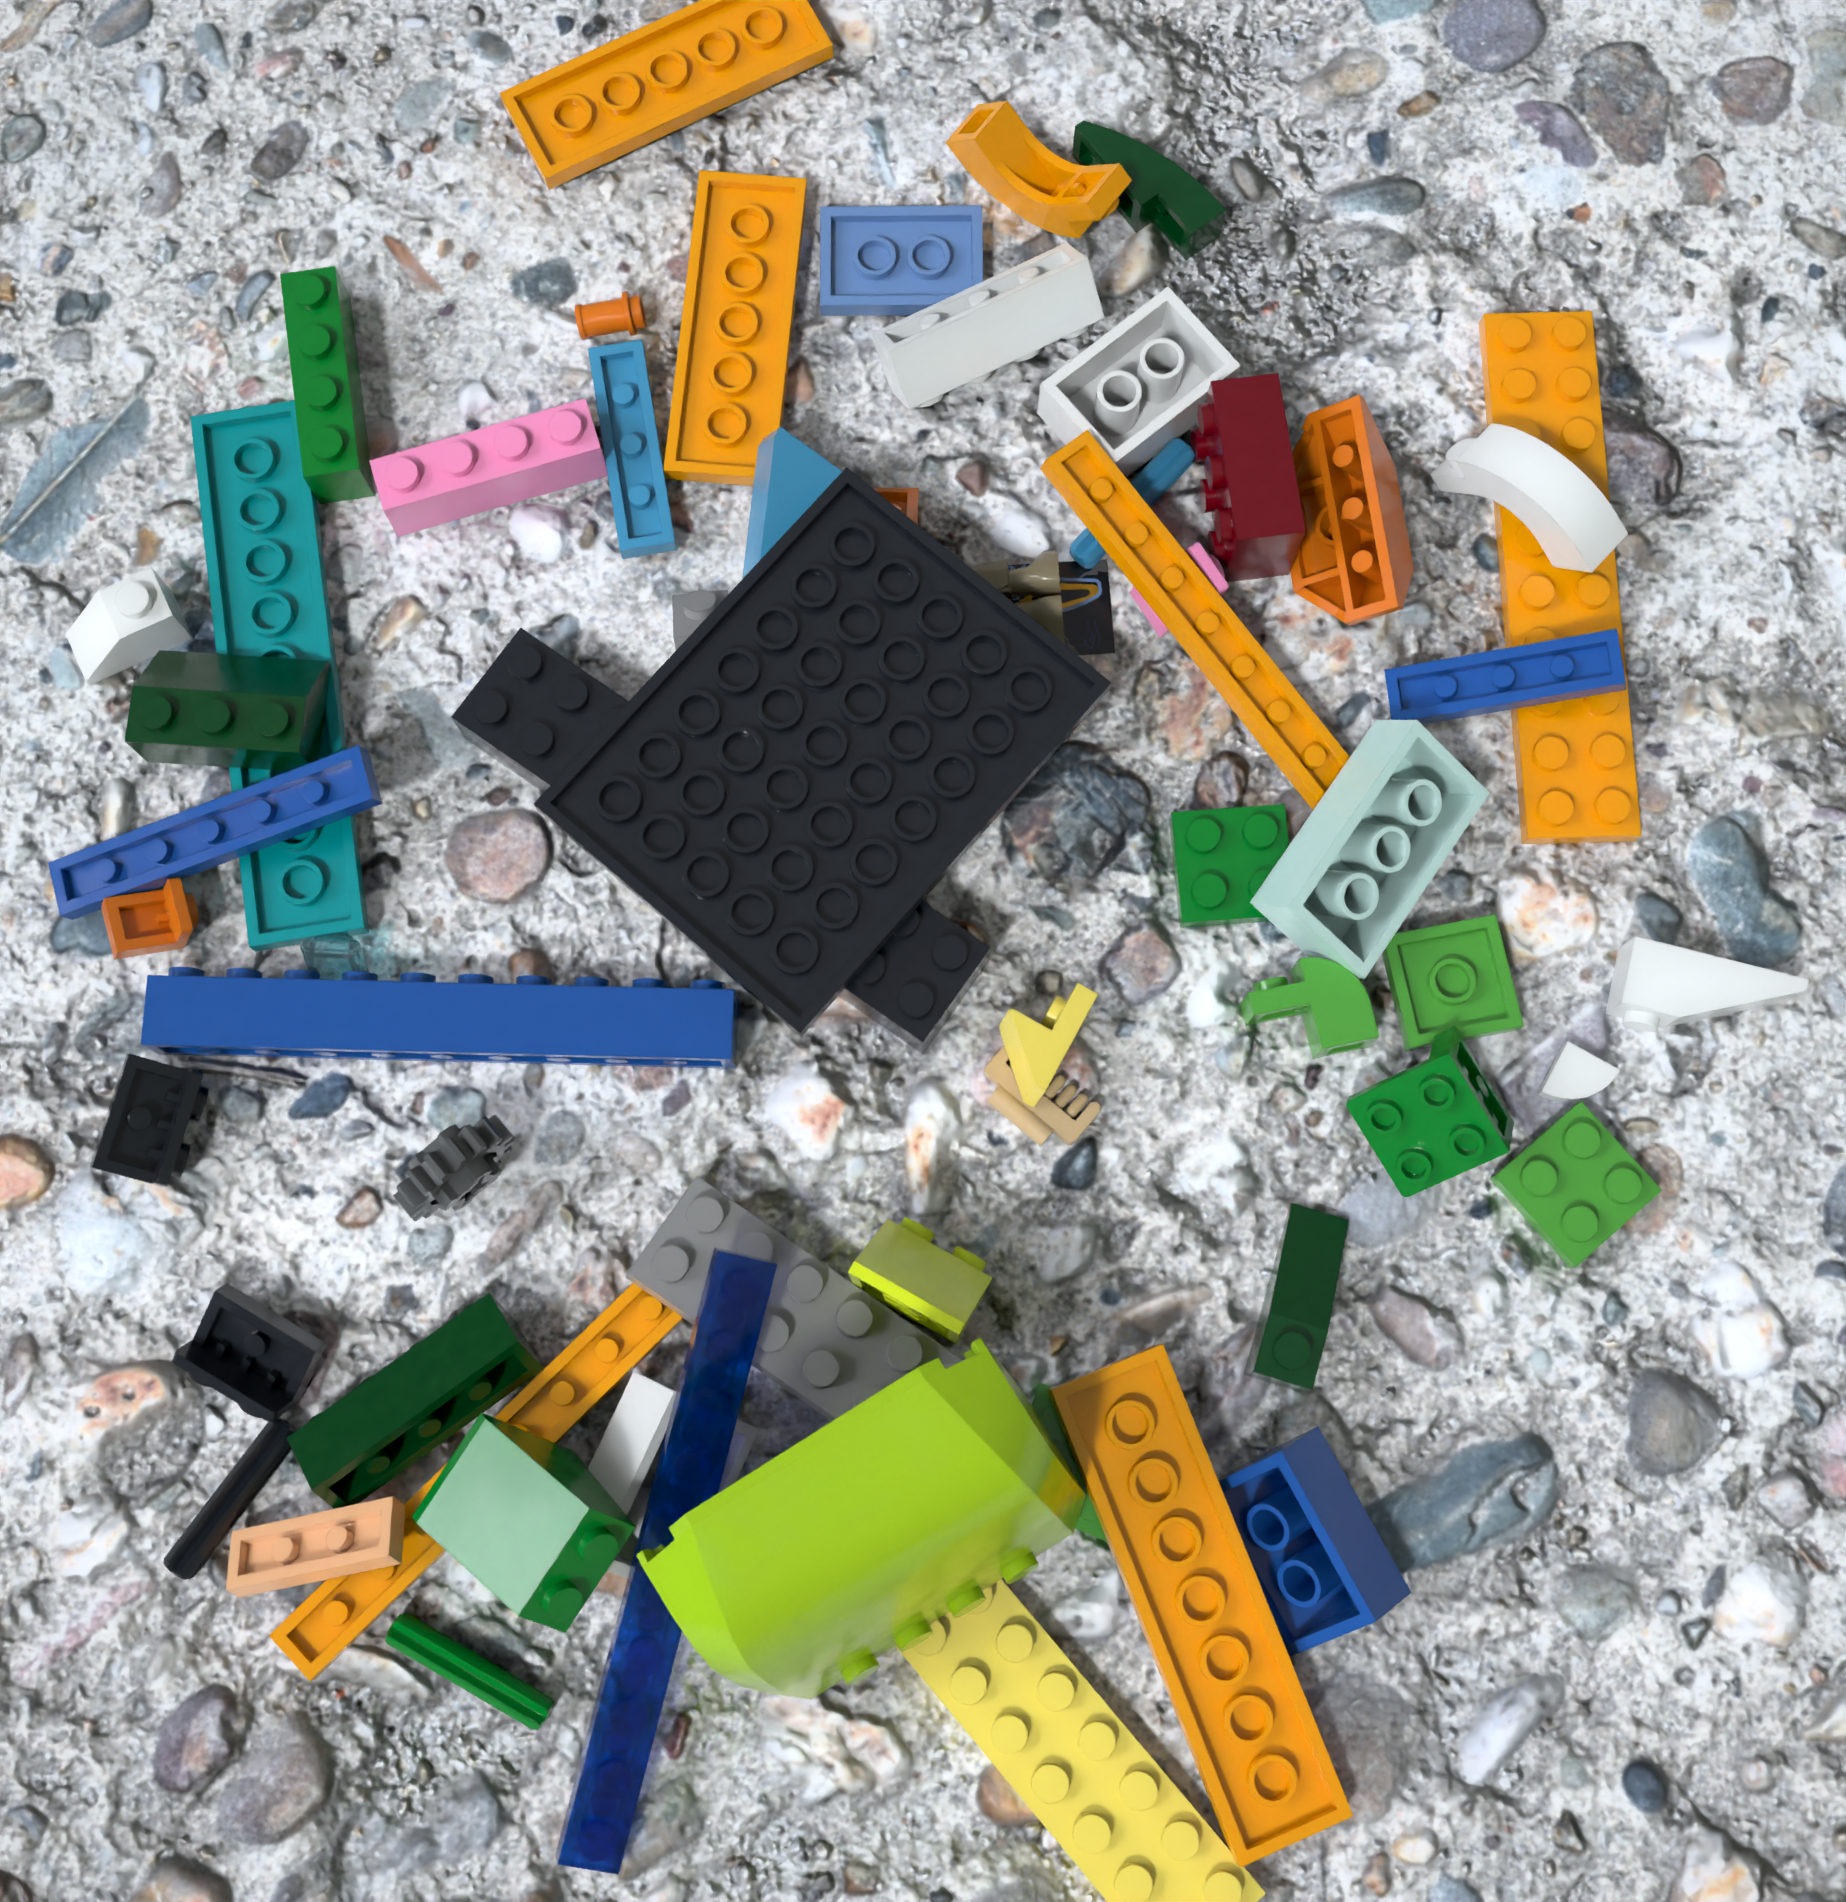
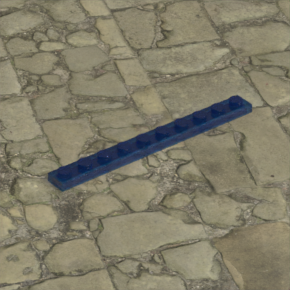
[555,1247,777,1875]

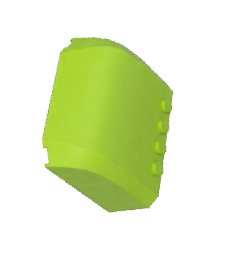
[636,1338,1086,1700]

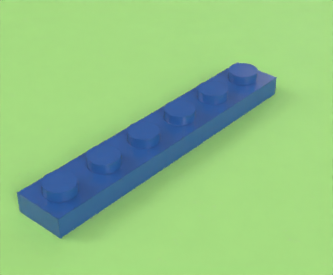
[48,745,383,920]

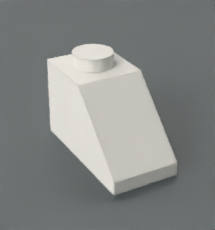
[66,567,193,685]

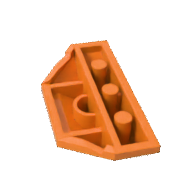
[1290,395,1414,626]

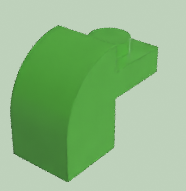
[1240,957,1379,1059]

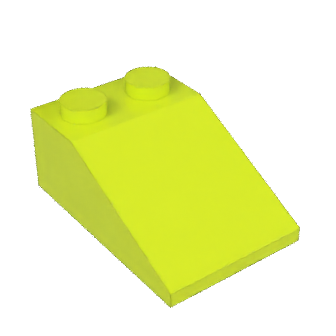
[848,1217,992,1345]

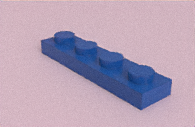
[1384,629,1626,725]

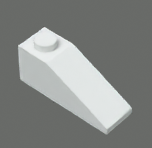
[1605,936,1809,1032]

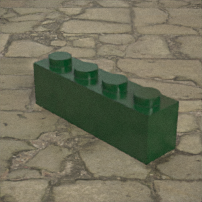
[287,1292,544,1509]

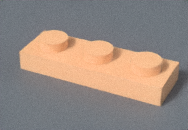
[226,1496,405,1598]

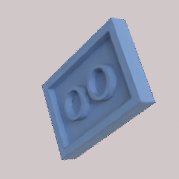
[820,205,983,316]

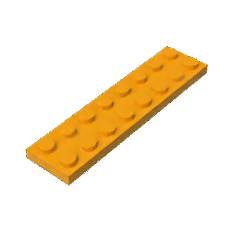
[1048,1344,1353,1868]

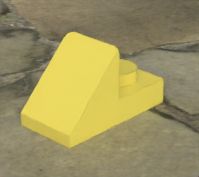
[999,983,1098,1108]

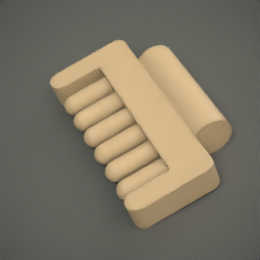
[983,1045,1101,1147]

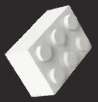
[1037,287,1241,478]

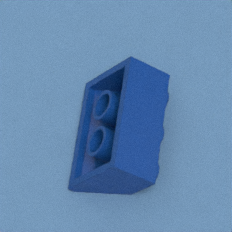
[1218,1427,1411,1657]

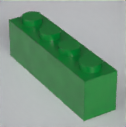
[280,266,375,504]

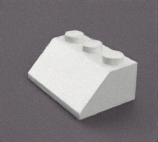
[588,1371,760,1589]

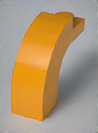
[945,101,1132,238]

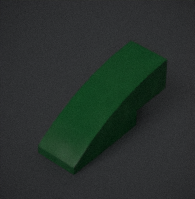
[1072,120,1226,260]

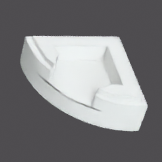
[1537,1042,1620,1102]

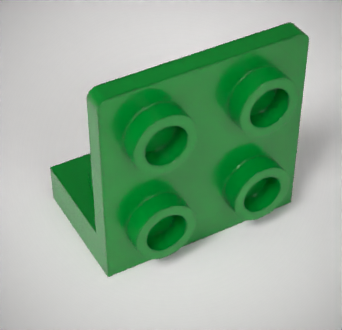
[1346,1026,1514,1197]

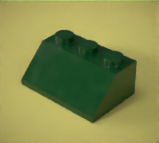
[125,650,331,771]

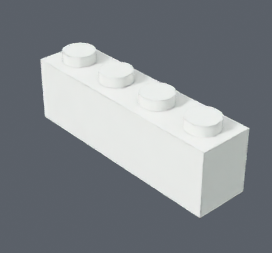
[871,242,1105,410]

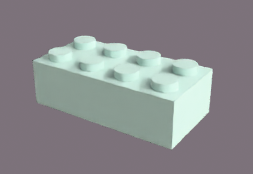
[1250,720,1490,979]

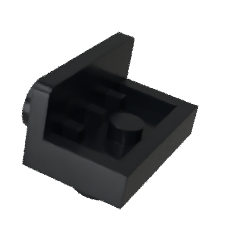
[90,1053,209,1187]
[172,1283,327,1422]

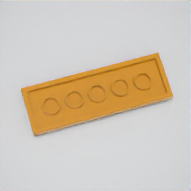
[499,0,834,190]
[663,170,808,486]

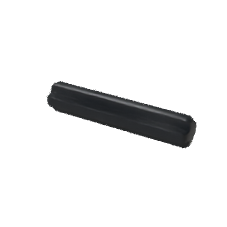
[163,1418,297,1580]

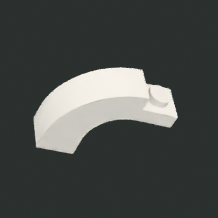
[1430,423,1628,573]

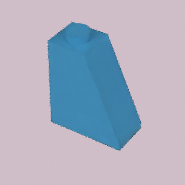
[742,427,842,579]

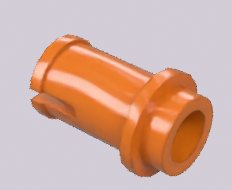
[575,291,647,340]

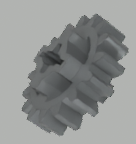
[393,1115,516,1221]

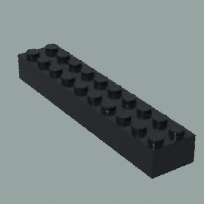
[451,628,991,1054]

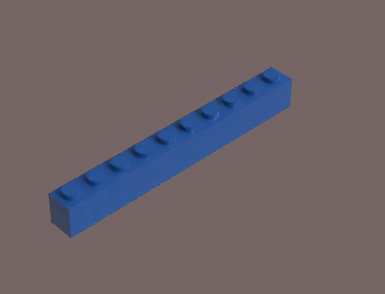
[140,967,739,1069]

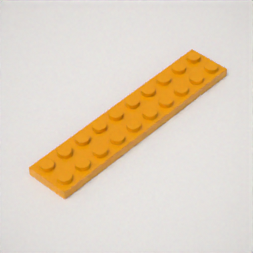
[1479,311,1642,844]

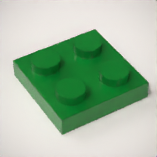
[1169,804,1289,928]

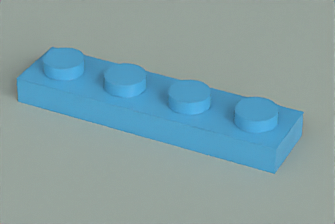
[588,339,677,559]

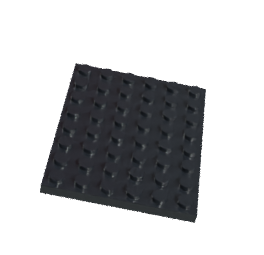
[534,467,1111,1037]

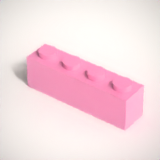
[369,398,608,537]

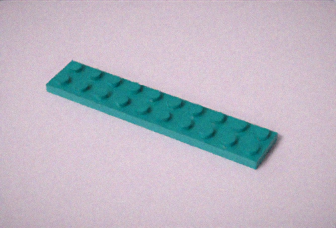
[190,400,369,952]

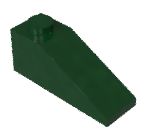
[1244,1203,1349,1392]

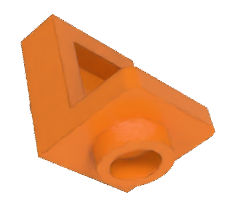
[101,877,199,960]

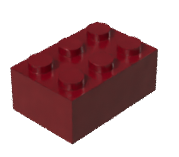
[1191,373,1306,582]

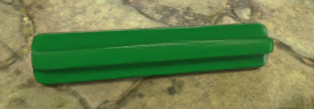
[385,1613,554,1730]

